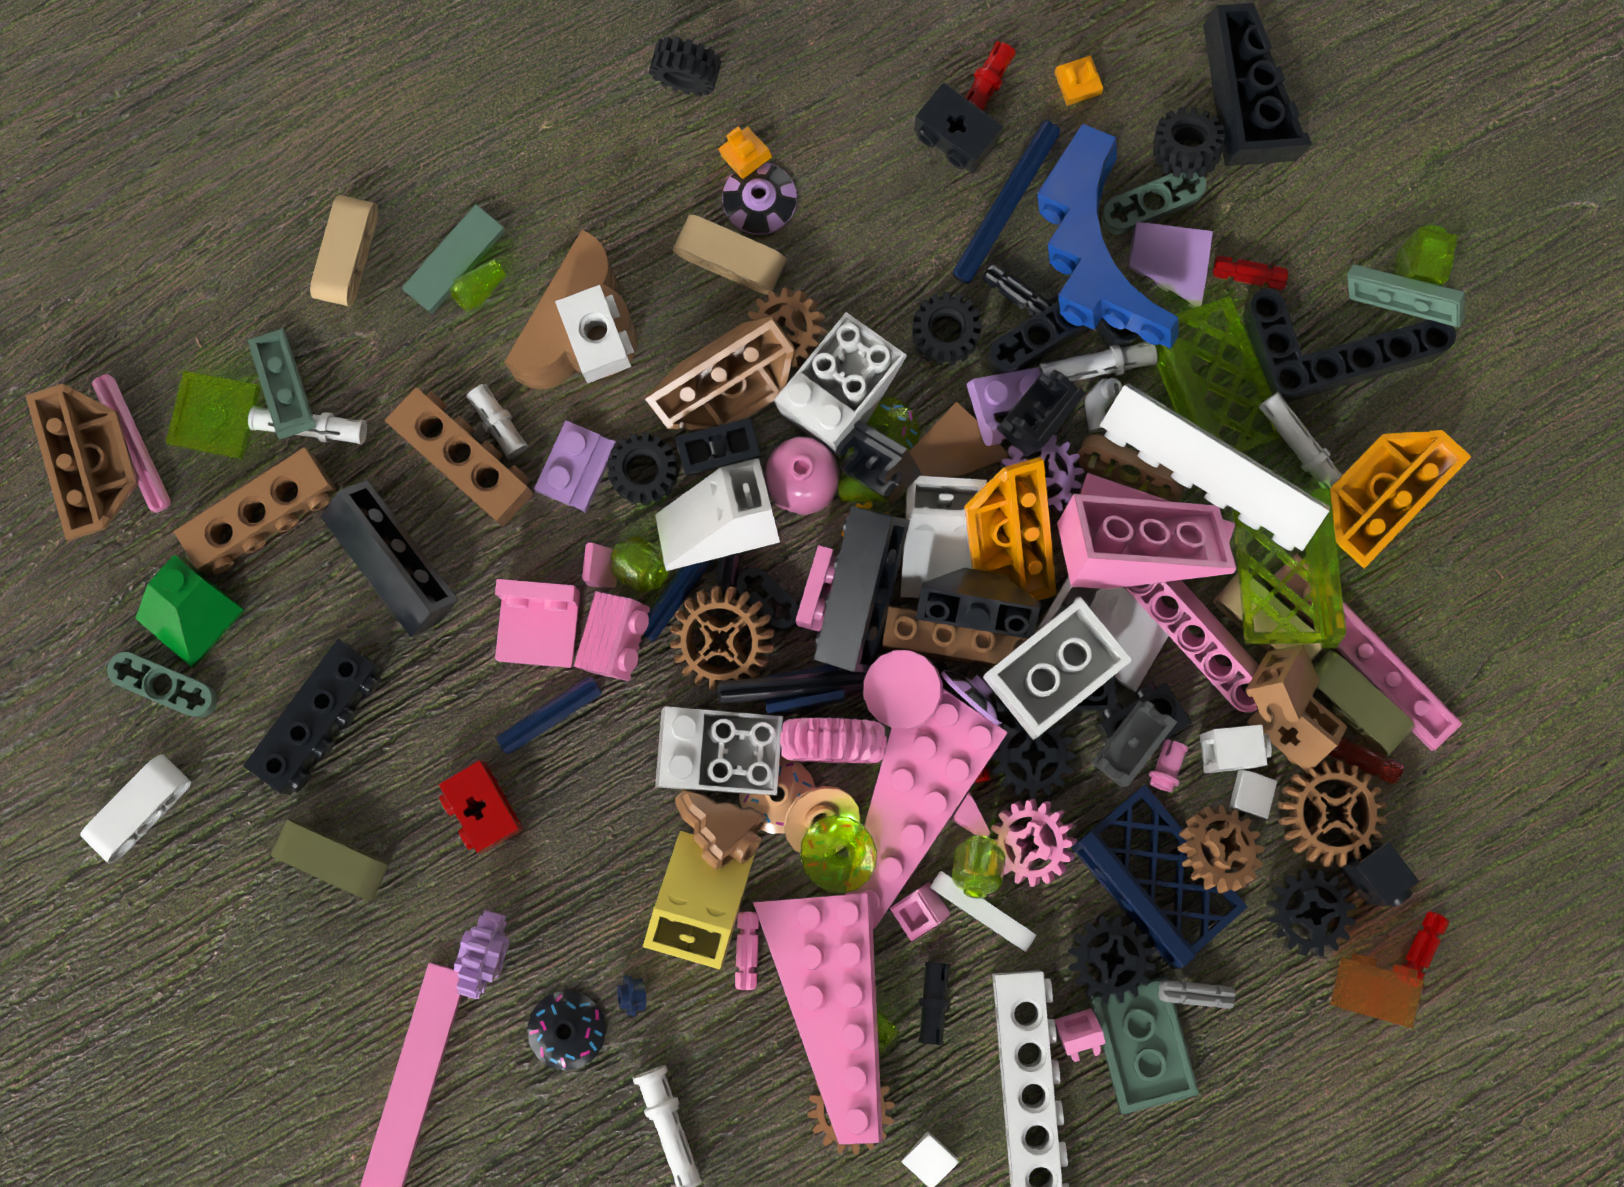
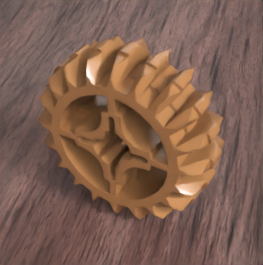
[670,586,775,691]
[1278,760,1387,867]

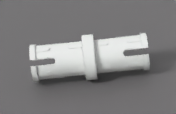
[466,384,528,459]

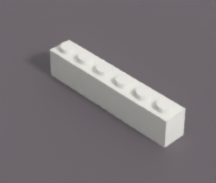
[1099,384,1330,551]

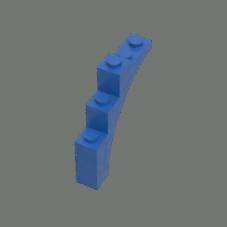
[1037,124,1178,349]

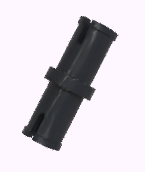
[918,962,950,1045]

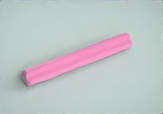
[92,374,171,512]

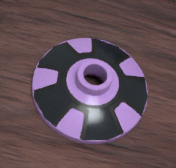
[722,163,797,235]
[941,670,1003,726]

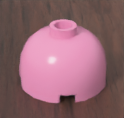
[764,437,840,515]

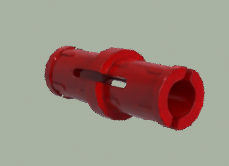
[964,41,1016,111]

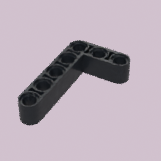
[1243,289,1456,402]

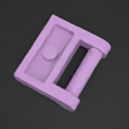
[966,367,1059,446]

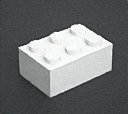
[983,597,1133,740]

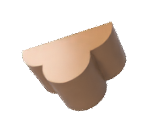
[504,230,637,389]

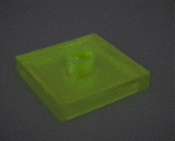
[165,370,261,460]

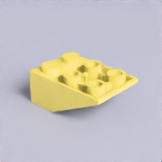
[643,831,756,969]

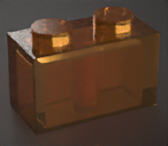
[1330,953,1425,1029]

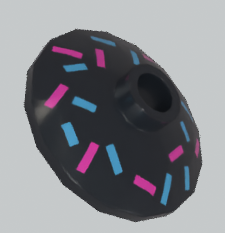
[527,990,606,1071]

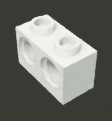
[1200,725,1272,773]

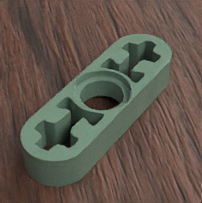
[1101,172,1206,235]
[107,652,218,718]

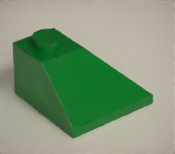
[135,555,245,668]

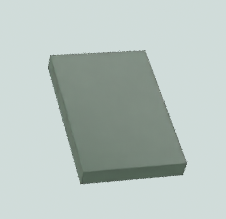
[1090,975,1199,1115]

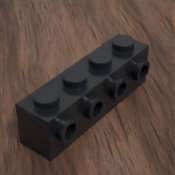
[321,480,458,637]
[814,506,910,672]
[243,639,384,795]

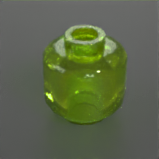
[611,535,669,593]
[952,836,1006,899]

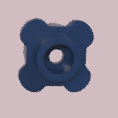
[617,975,646,1017]

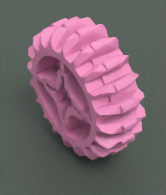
[780,717,887,764]

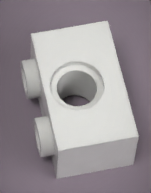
[555,285,634,383]

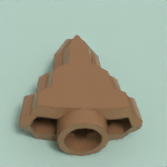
[675,789,767,870]

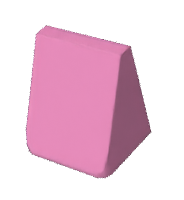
[582,542,620,588]
[951,792,990,839]
[890,882,950,941]

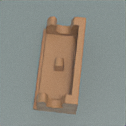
[1246,644,1320,722]

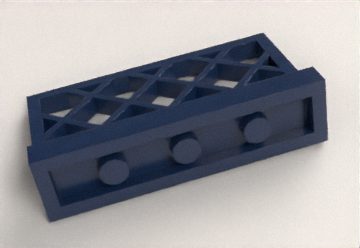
[1071,784,1248,969]

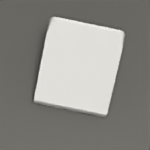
[1229,769,1277,819]
[901,1131,959,1187]

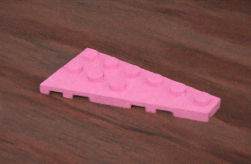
[845,688,1008,929]
[753,893,883,1145]

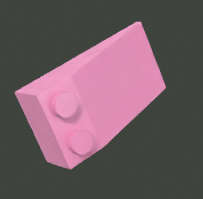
[1057,494,1236,589]

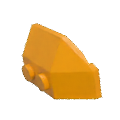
[1328,430,1471,568]
[964,457,1057,601]

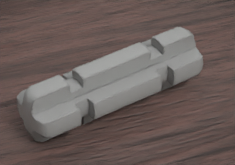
[1158,979,1236,1009]

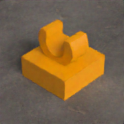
[1054,55,1103,106]
[718,126,772,179]

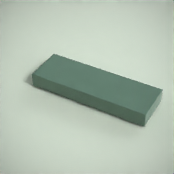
[401,204,506,314]
[1347,264,1465,327]
[248,328,316,440]

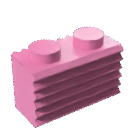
[574,591,650,681]

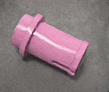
[1149,739,1188,792]

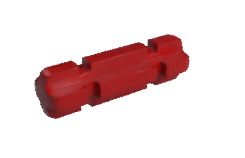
[1212,255,1288,290]
[1398,911,1449,988]

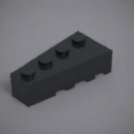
[1203,3,1312,166]

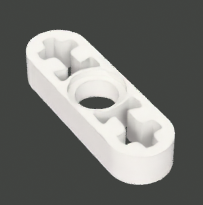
[930,871,1037,952]

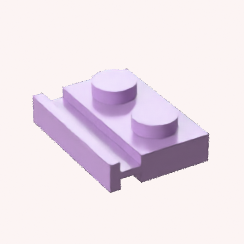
[534,420,617,513]

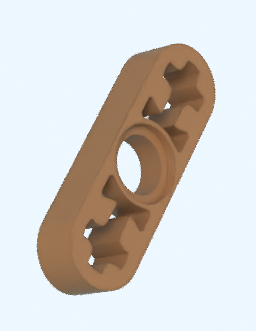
[1078,435,1185,502]

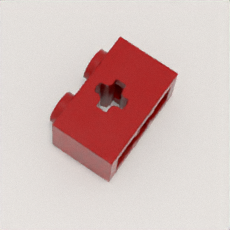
[438,760,524,853]

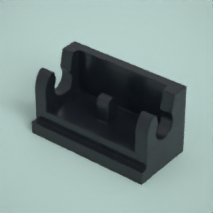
[996,370,1086,457]
[836,420,922,503]

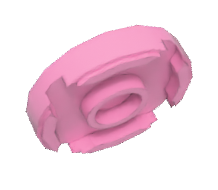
[863,650,943,729]

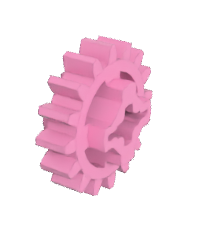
[989,799,1077,887]

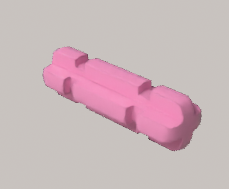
[735,911,759,990]

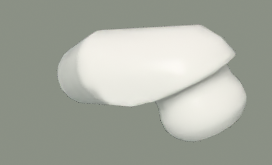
[1084,378,1123,433]

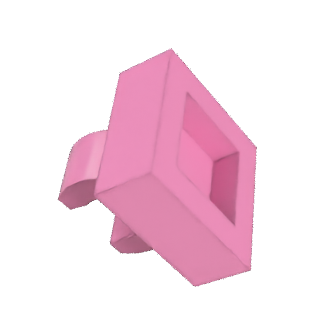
[1054,1008,1106,1062]

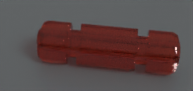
[1329,736,1404,784]

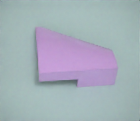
[1128,222,1213,310]

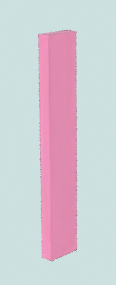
[1267,554,1463,751]
[360,962,462,1187]

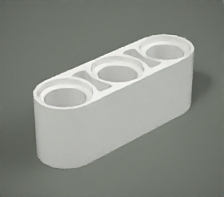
[80,754,191,864]

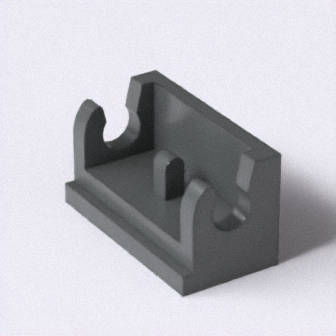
[1091,700,1177,788]

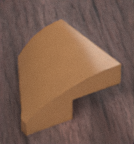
[909,402,1009,478]

